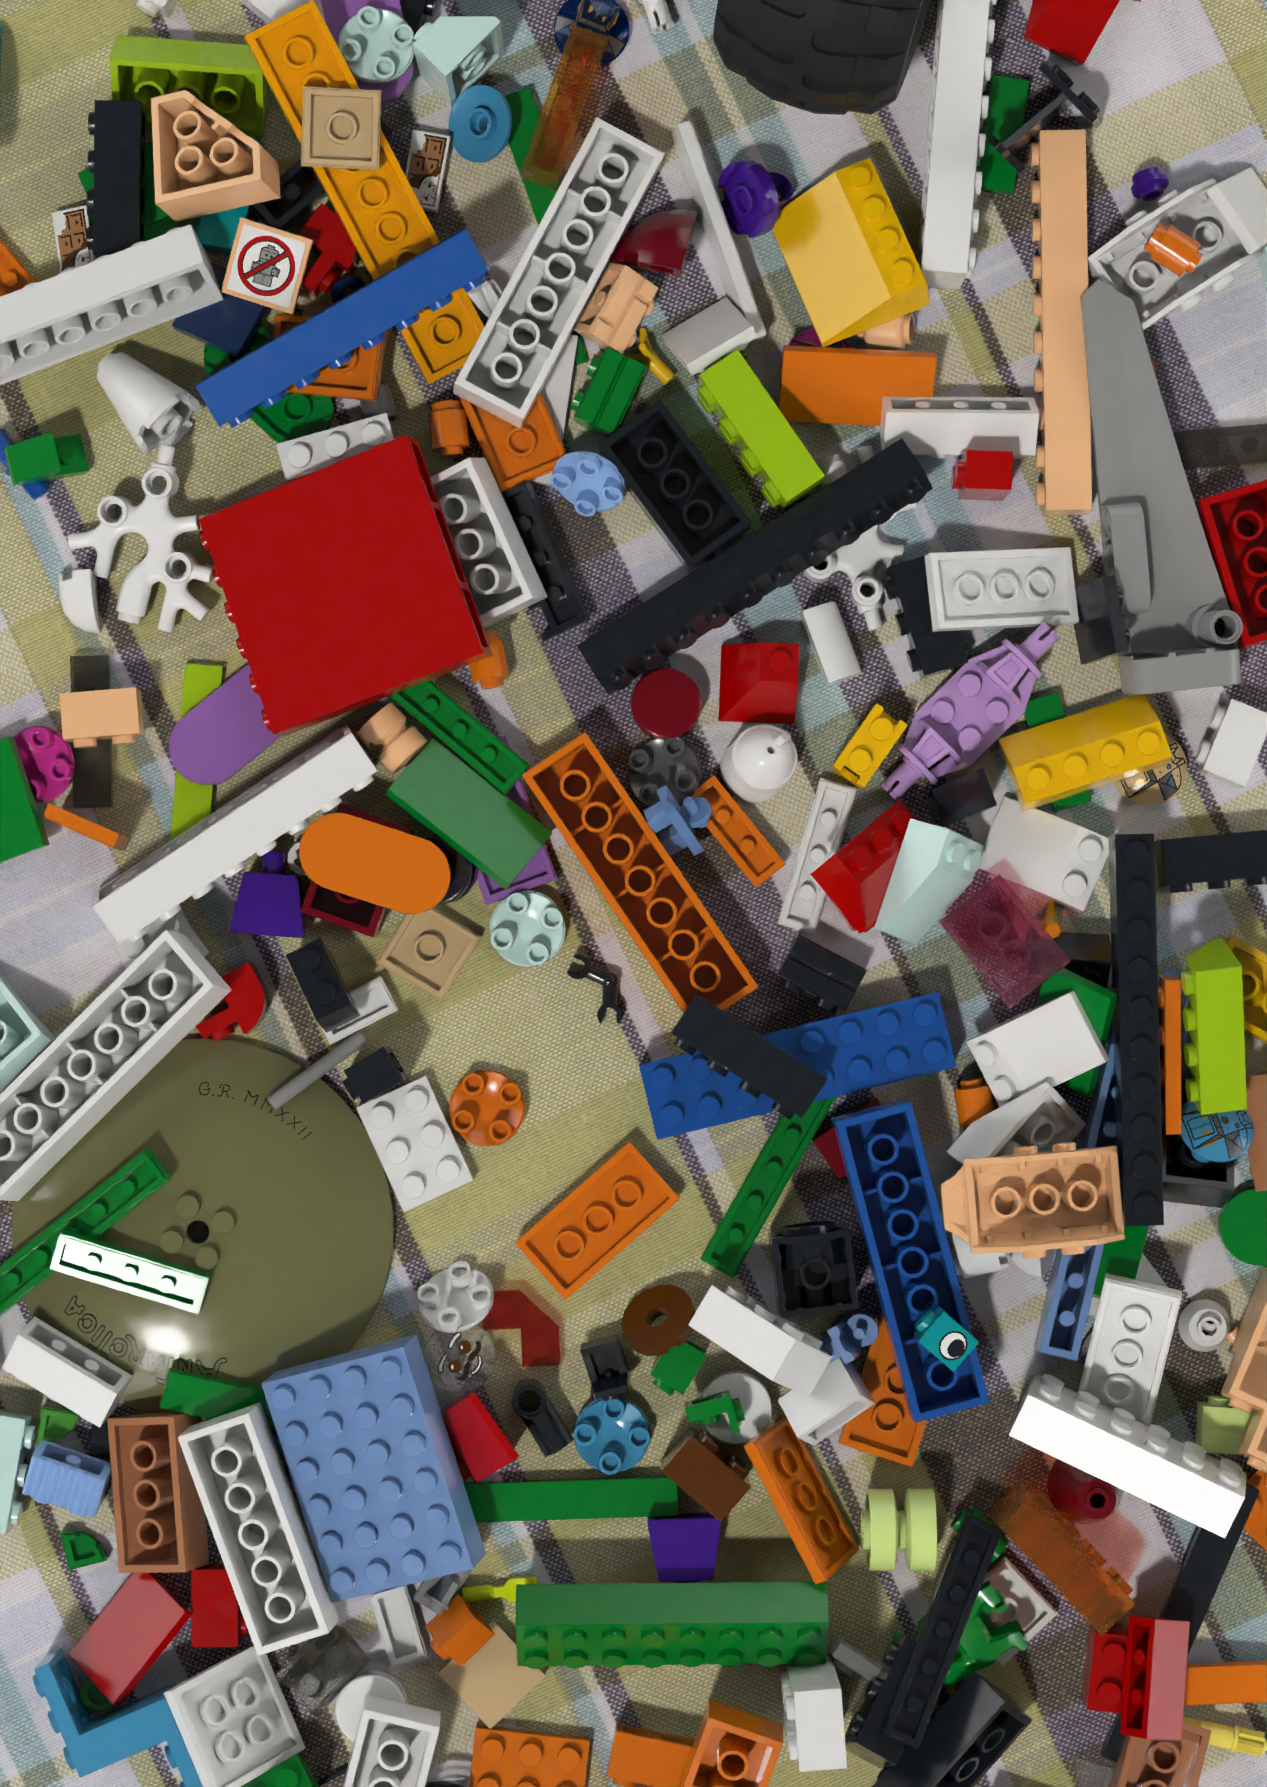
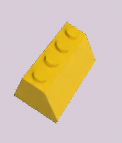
[997,694,1172,812]

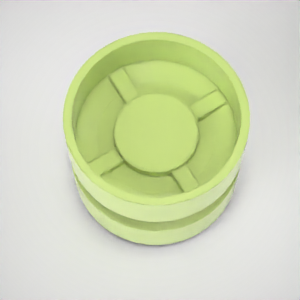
[861,1488,937,1571]

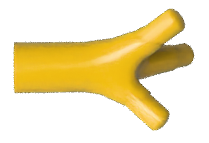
[625,328,675,385]
[1029,900,1064,938]

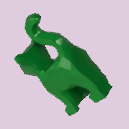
[892,1580,1028,1688]

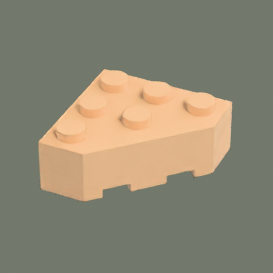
[151,90,281,222]

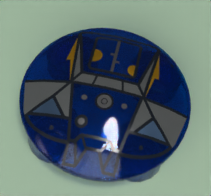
[554,0,629,68]

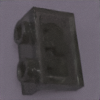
[275,1624,371,1716]

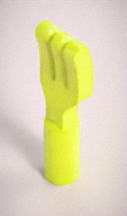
[462,1576,538,1602]

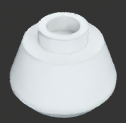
[1178,1299,1231,1352]

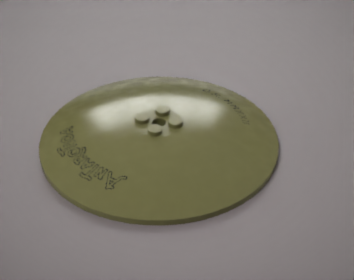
[11,1038,394,1421]

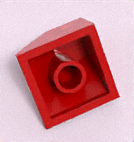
[718,643,799,724]

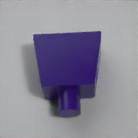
[230,851,306,938]
[647,1512,721,1583]

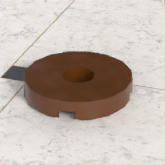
[621,1285,696,1356]

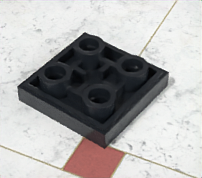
[1074,575,1130,665]

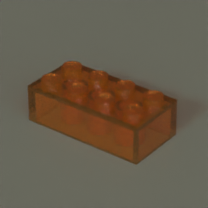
[987,1479,1136,1636]

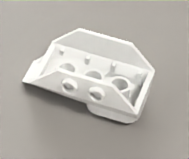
[1088,178,1263,331]

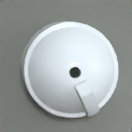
[720,725,797,803]

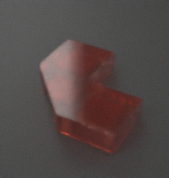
[482,1289,561,1367]

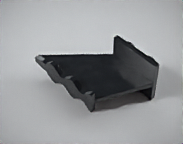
[988,63,1101,173]

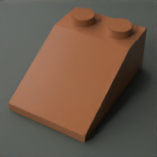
[1108,1722,1211,1787]

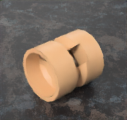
[356,702,429,775]

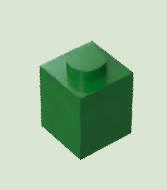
[650,1340,707,1395]

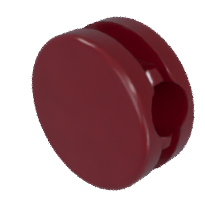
[631,668,702,740]

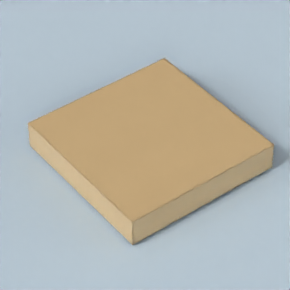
[301,86,381,170]
[376,908,481,1002]
[437,1618,546,1729]

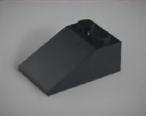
[1162,1079,1234,1208]

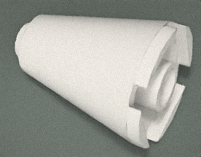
[97,352,200,456]

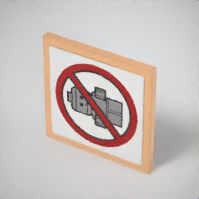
[221,217,314,315]

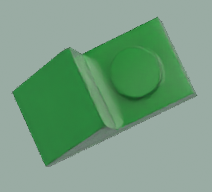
[4,432,89,486]

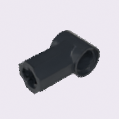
[512,1378,574,1457]

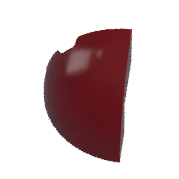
[607,209,699,278]

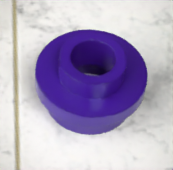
[1131,167,1169,201]

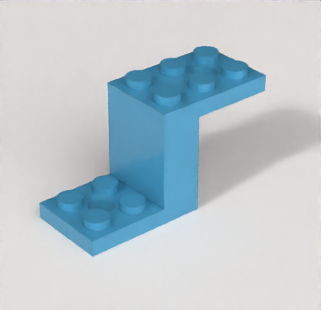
[33,1648,203,1787]

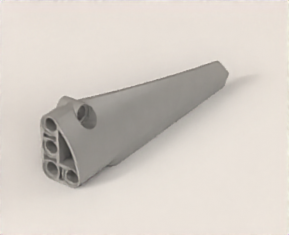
[1080,279,1243,695]

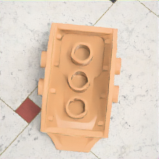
[940,1142,1125,1259]

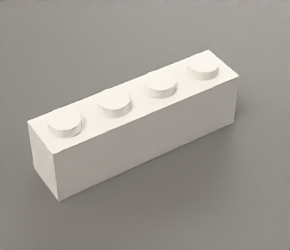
[880,396,1039,459]

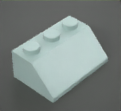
[413,16,505,107]

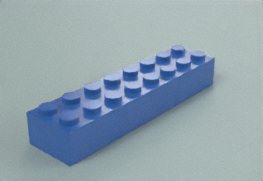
[195,226,490,428]
[639,992,957,1140]
[831,1098,990,1423]

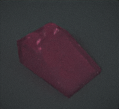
[939,874,1071,1009]

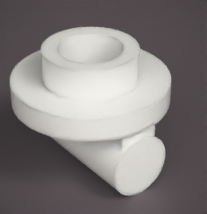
[467,279,503,320]

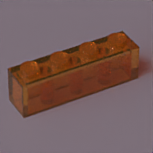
[521,24,609,191]

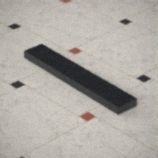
[879,1514,1003,1750]

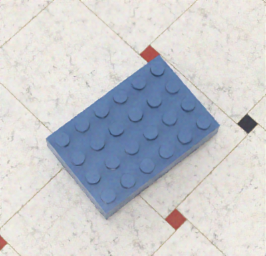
[261,1334,486,1603]

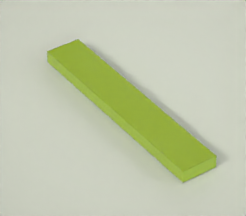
[170,663,224,841]

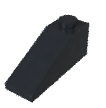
[926,768,997,827]

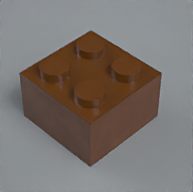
[661,1426,751,1523]

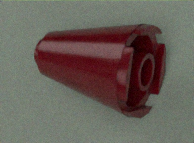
[1047,1459,1124,1524]

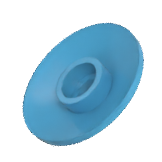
[449,85,512,163]

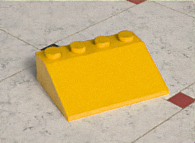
[771,157,930,347]

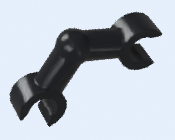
[567,955,622,1024]

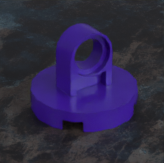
[718,160,793,238]

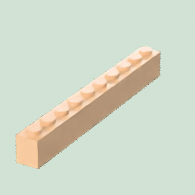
[1030,129,1092,516]

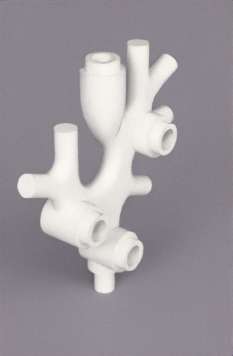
[68,444,214,632]
[794,445,917,631]

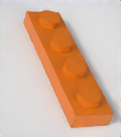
[1158,975,1181,1135]

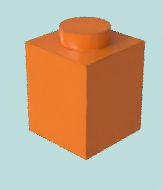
[425,1594,495,1666]

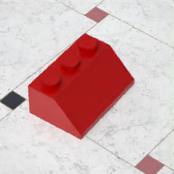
[810,799,916,933]

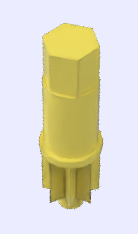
[1183,1716,1267,1757]

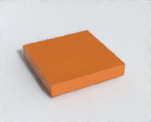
[44,803,131,851]

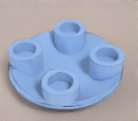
[550,451,626,517]

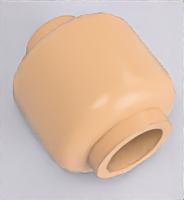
[857,314,914,351]

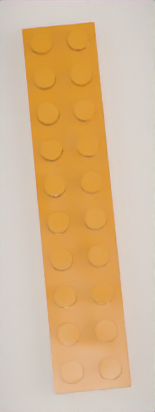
[244,0,484,384]

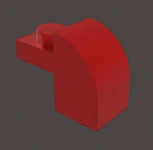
[299,203,359,298]
[196,962,268,1042]

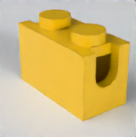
[830,703,908,790]

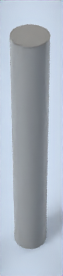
[266,1031,367,1111]

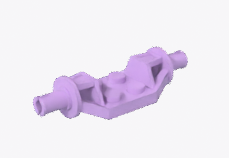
[879,621,1060,802]

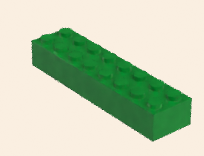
[515,1582,829,1669]

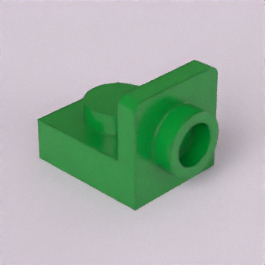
[684,1390,745,1434]

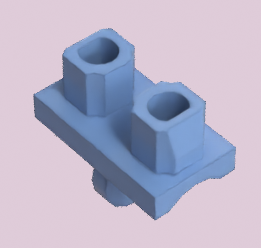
[643,785,712,856]
[820,1310,879,1365]

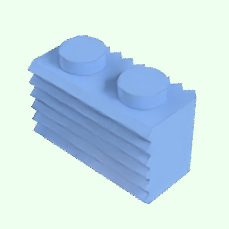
[22,1439,111,1518]

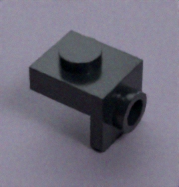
[580,1334,631,1400]

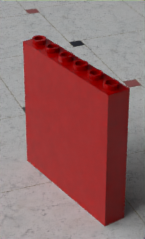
[199,435,493,736]

